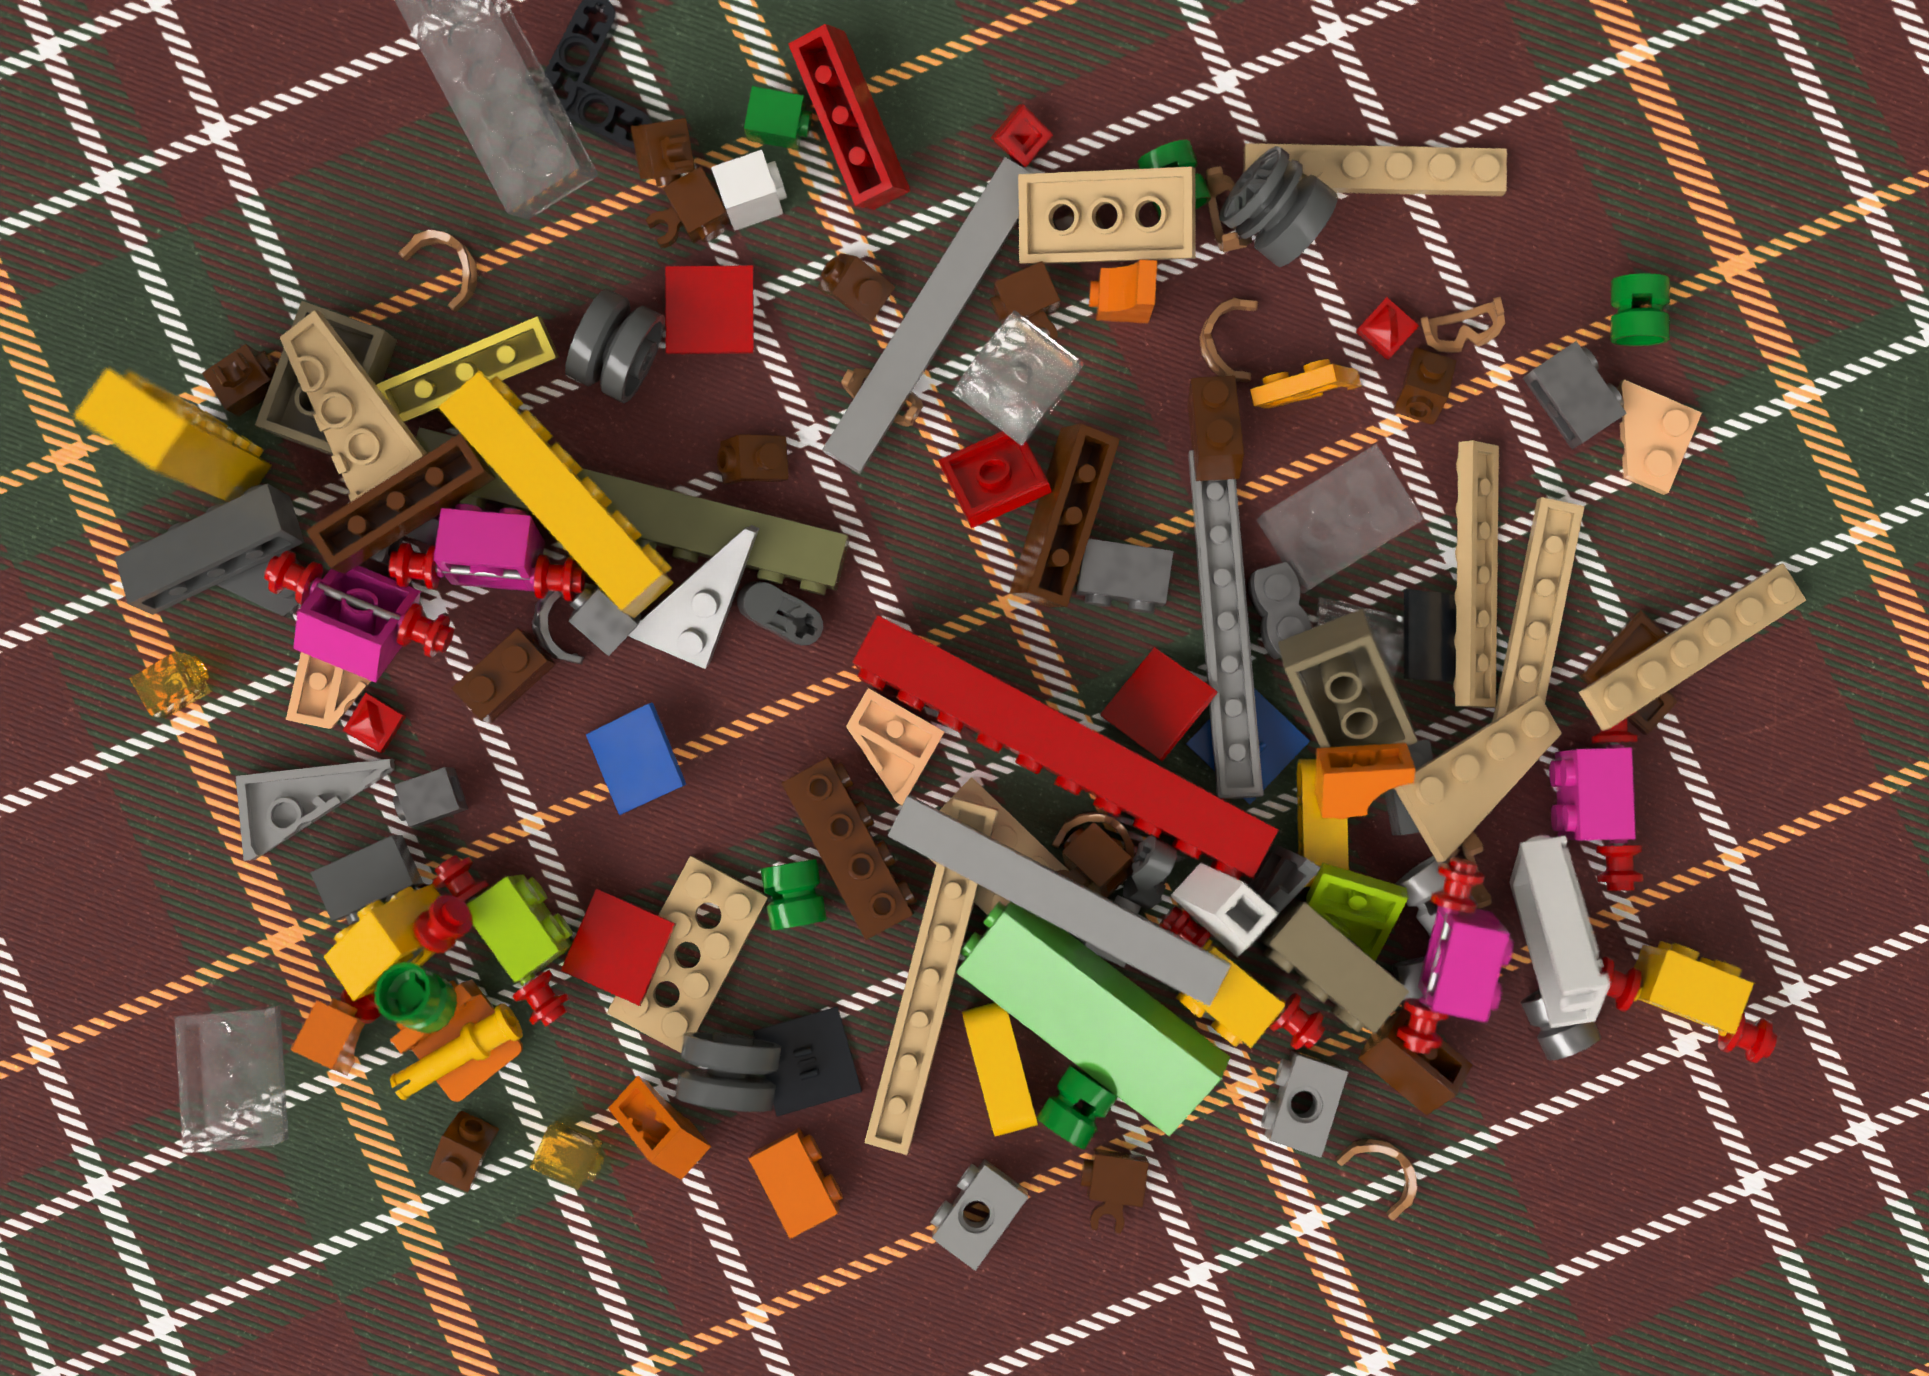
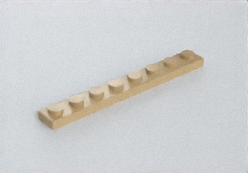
[864,798,998,1155]

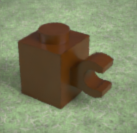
[631,118,695,186]
[646,166,731,248]
[990,261,1061,352]
[202,344,277,417]
[1056,822,1134,898]
[1080,1148,1149,1234]

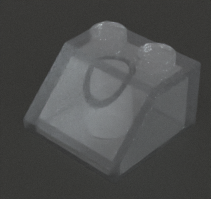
[952,310,1085,446]

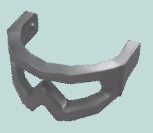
[532,583,597,664]

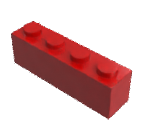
[788,24,911,210]

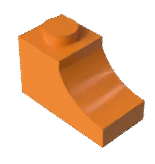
[1089,259,1157,323]
[1315,743,1415,819]
[291,998,365,1076]
[608,1076,711,1180]

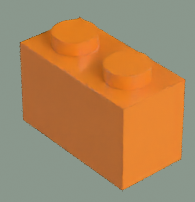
[748,1128,843,1239]

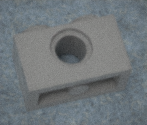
[1261,1051,1348,1158]
[930,1159,1028,1271]

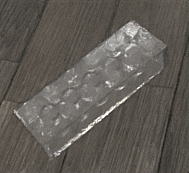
[395,0,599,220]

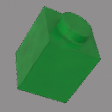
[744,86,812,150]

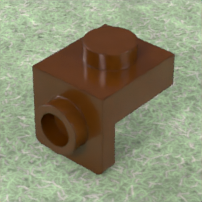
[817,253,895,323]
[1393,347,1456,425]
[717,434,789,485]
[428,1111,499,1193]

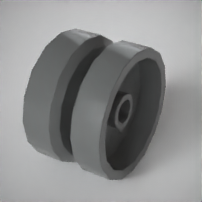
[565,289,665,404]
[675,1032,781,1112]

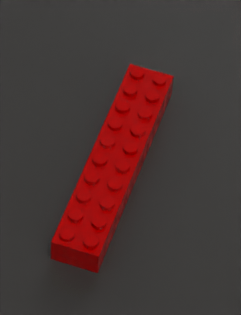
[852,615,1278,880]

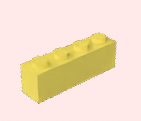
[376,316,559,423]

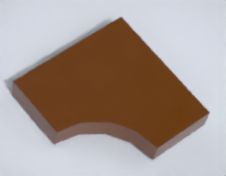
[1579,610,1677,735]

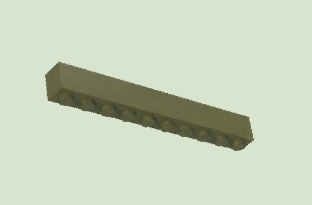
[416,427,850,595]

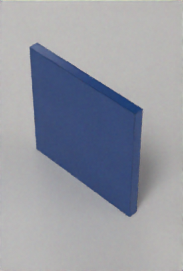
[1186,688,1310,805]
[586,702,687,815]

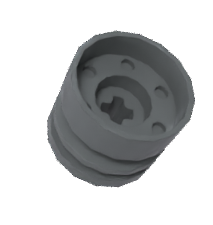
[1219,146,1338,267]

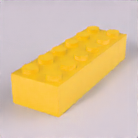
[74,368,272,502]
[438,371,674,618]

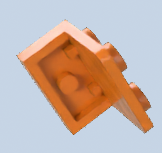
[390,979,523,1102]

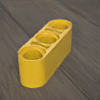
[1297,759,1349,887]
[962,1003,1038,1137]

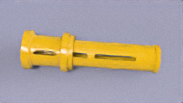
[390,1003,523,1100]

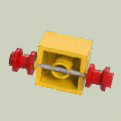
[323,884,473,1023]
[1158,905,1326,1050]
[1600,941,1777,1063]

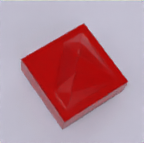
[991,105,1053,168]
[1356,297,1419,361]
[343,693,406,754]

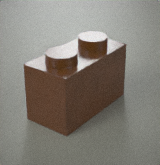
[1188,375,1244,481]
[451,628,556,723]
[1358,1007,1473,1116]

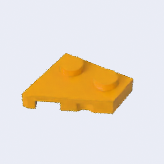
[1250,359,1362,408]

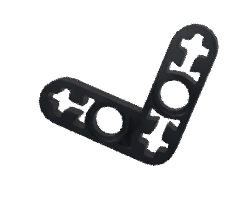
[537,0,652,154]

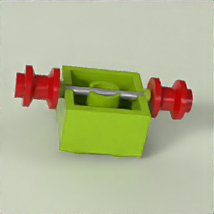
[432,855,573,1027]

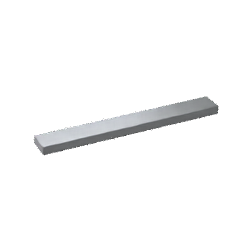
[823,157,1033,474]
[1188,450,1263,800]
[888,795,1231,1006]

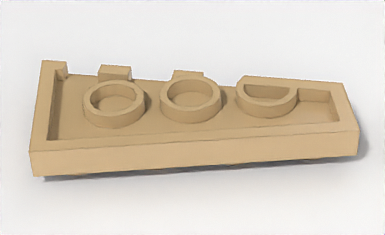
[280,310,427,502]
[1394,695,1562,862]

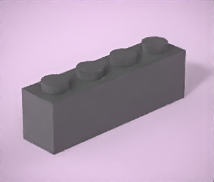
[115,483,304,615]

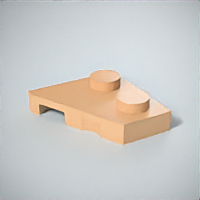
[1617,380,1702,495]
[286,652,371,729]
[846,688,945,806]

